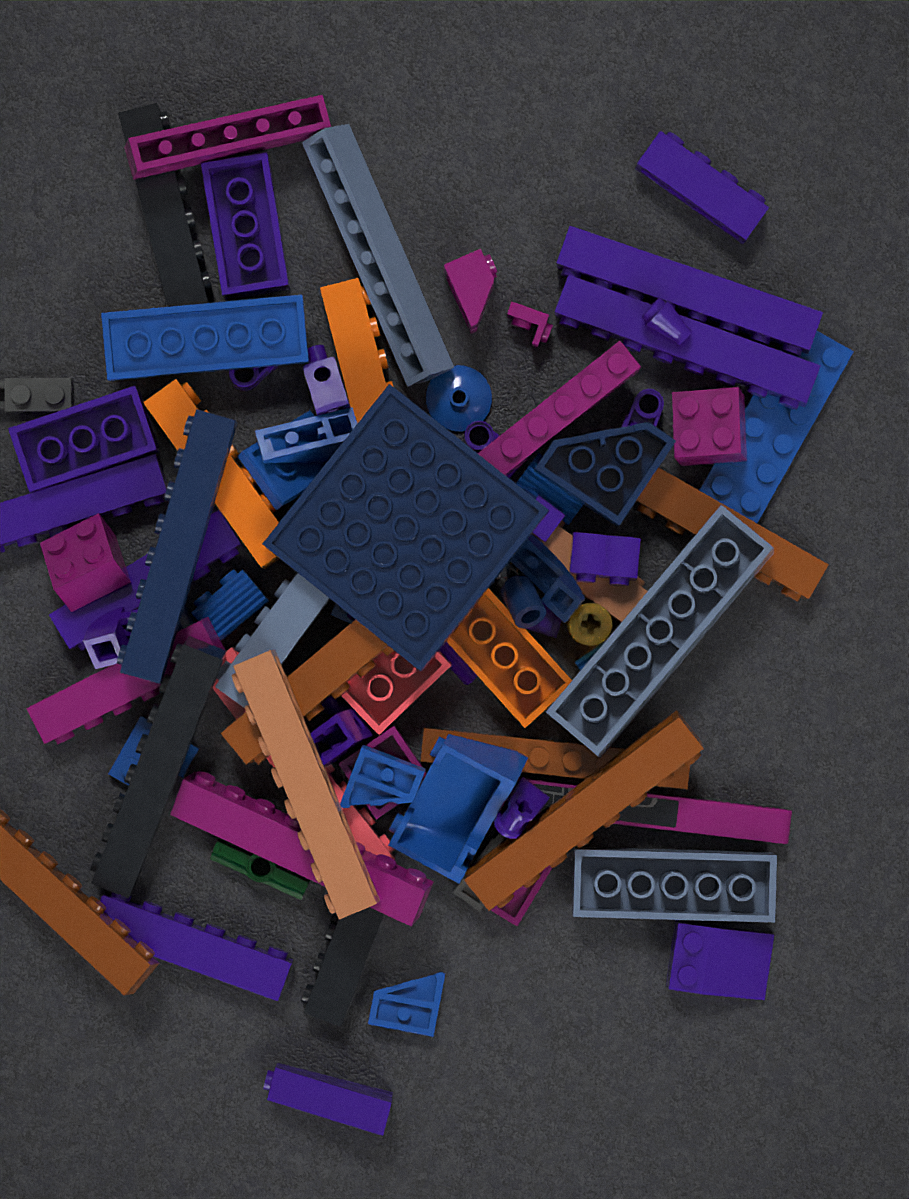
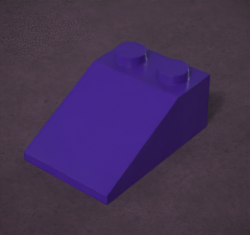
[666,920,774,1000]

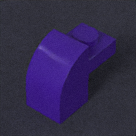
[83,607,138,669]

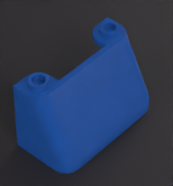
[388,734,528,884]

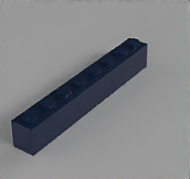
[117,409,238,684]

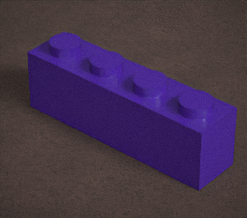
[635,131,769,245]

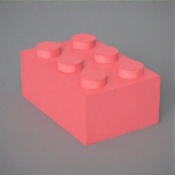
[341,651,453,735]

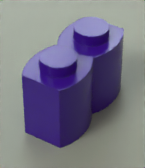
[569,532,641,586]

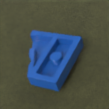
[340,745,426,808]
[368,972,445,1037]

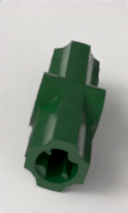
[210,838,310,900]

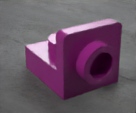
[507,302,553,349]

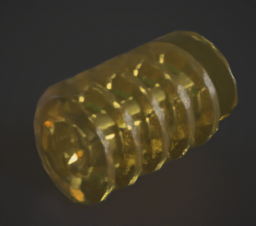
[567,603,612,646]

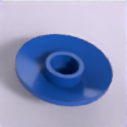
[426,365,492,432]

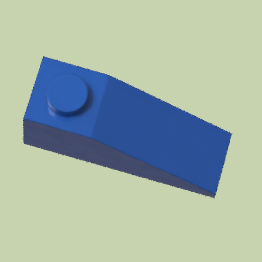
[255,407,358,463]

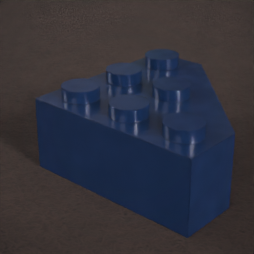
[534,422,676,527]

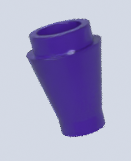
[642,297,692,346]

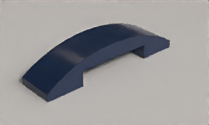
[511,534,585,623]

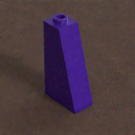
[263,1063,393,1136]

